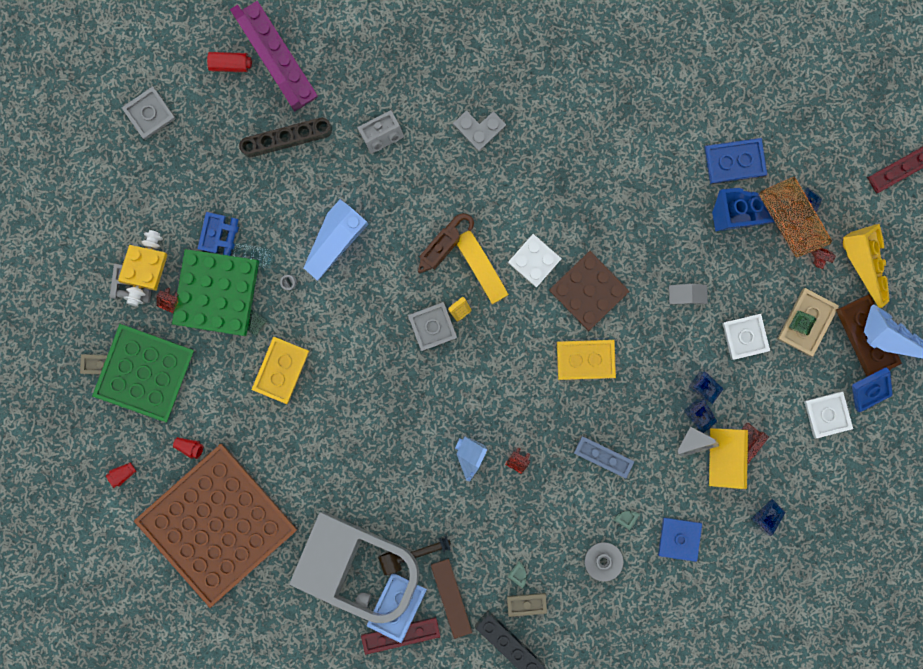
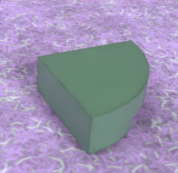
[613,511,640,530]
[507,561,527,589]

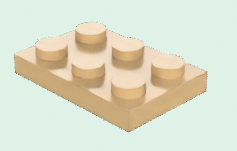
[777,288,839,357]

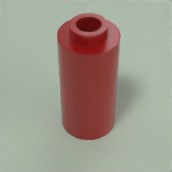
[207,52,252,72]

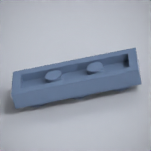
[574,436,634,478]

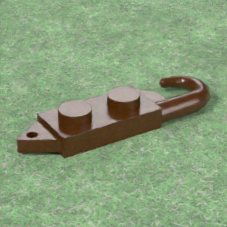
[418,213,474,273]

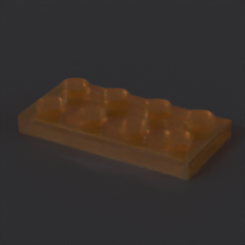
[759,176,832,258]

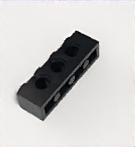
[475,610,546,669]

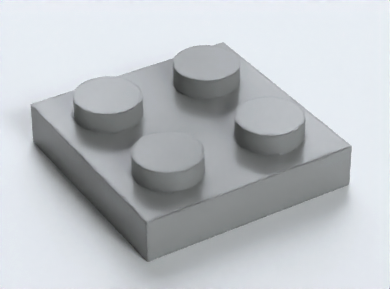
[122,86,176,140]
[408,302,457,351]

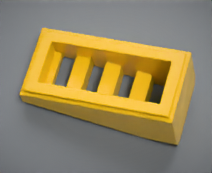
[448,297,471,322]

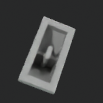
[669,284,708,305]
[677,427,719,457]

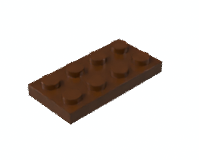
[836,294,902,377]

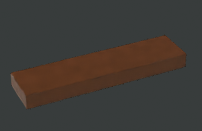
[431,558,472,639]

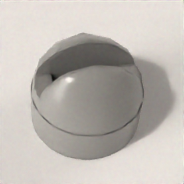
[280,275,297,290]
[356,593,371,608]

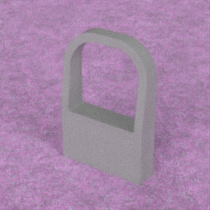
[289,512,419,623]

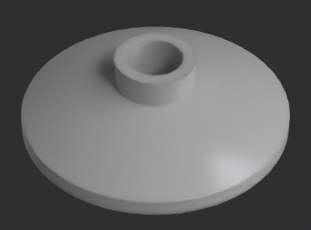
[585,542,623,581]

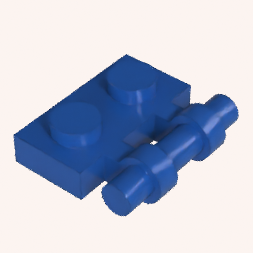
[198,212,239,256]

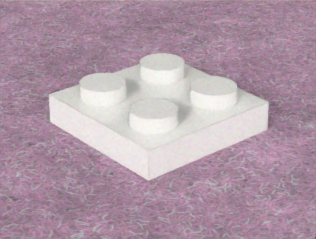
[508,234,561,287]
[722,314,770,360]
[804,392,853,438]

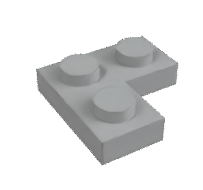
[453,110,506,152]

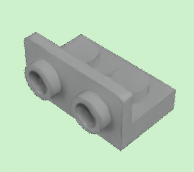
[357,110,404,154]

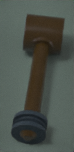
[378,536,451,576]

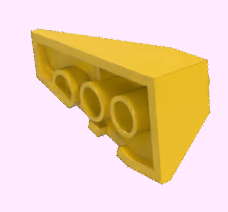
[843,224,890,308]

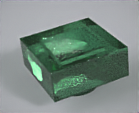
[789,311,817,336]

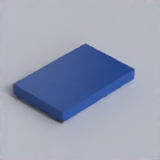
[704,138,767,184]

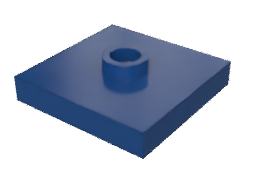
[852,367,893,412]
[658,517,702,562]

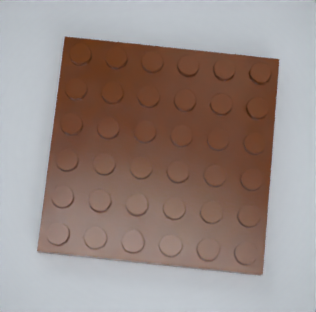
[134,443,298,608]

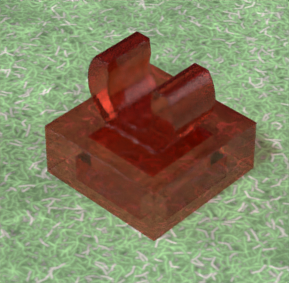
[811,245,836,269]
[157,288,179,314]
[505,448,530,474]

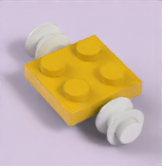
[118,230,167,306]

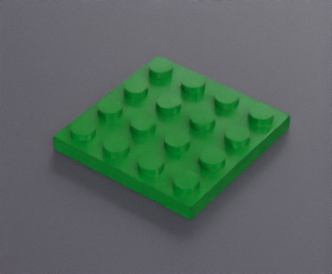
[172,249,259,336]
[92,324,194,423]

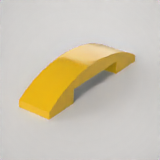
[456,231,508,304]

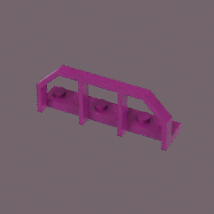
[230,1,318,112]

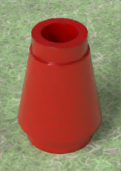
[173,437,204,459]
[106,462,137,488]

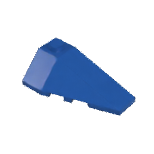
[712,188,792,232]

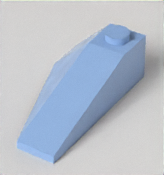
[304,199,369,281]
[864,304,923,359]
[455,436,487,482]

